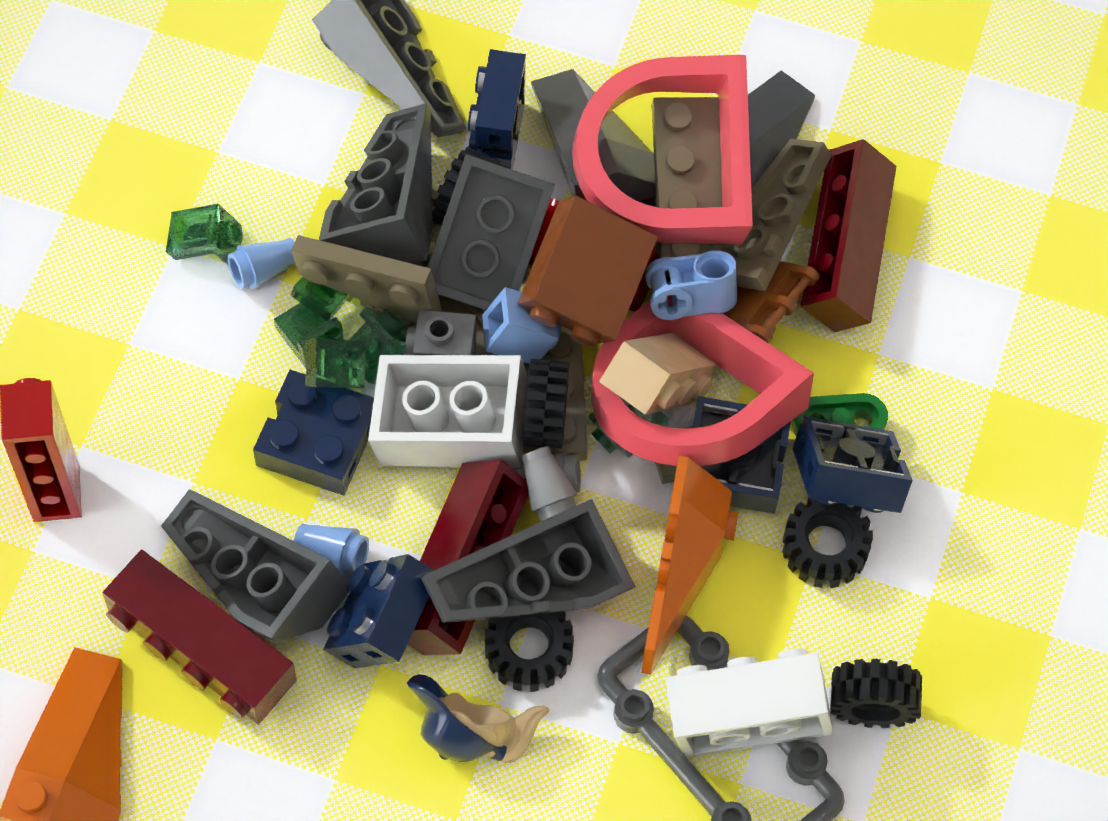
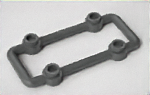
[597,615,845,821]

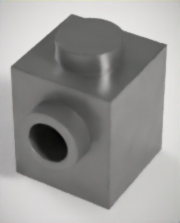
[406,310,477,355]

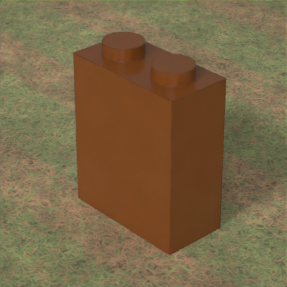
[517,196,658,347]

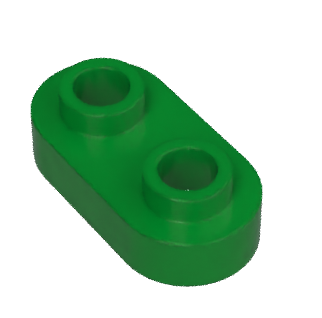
[792,393,888,436]

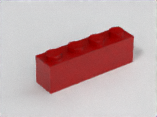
[0,378,82,522]

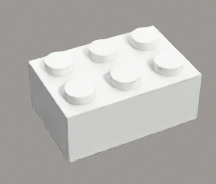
[368,355,528,468]
[665,648,834,758]

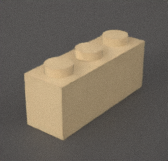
[599,333,717,415]

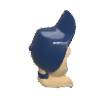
[407,674,550,763]

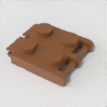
[722,261,820,343]

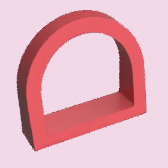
[572,55,753,245]
[591,295,814,466]

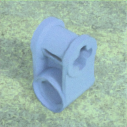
[645,251,737,320]

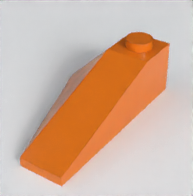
[641,456,739,675]
[0,647,123,821]

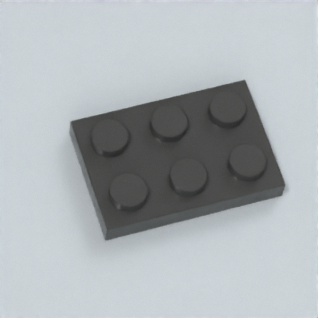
[428,154,555,310]

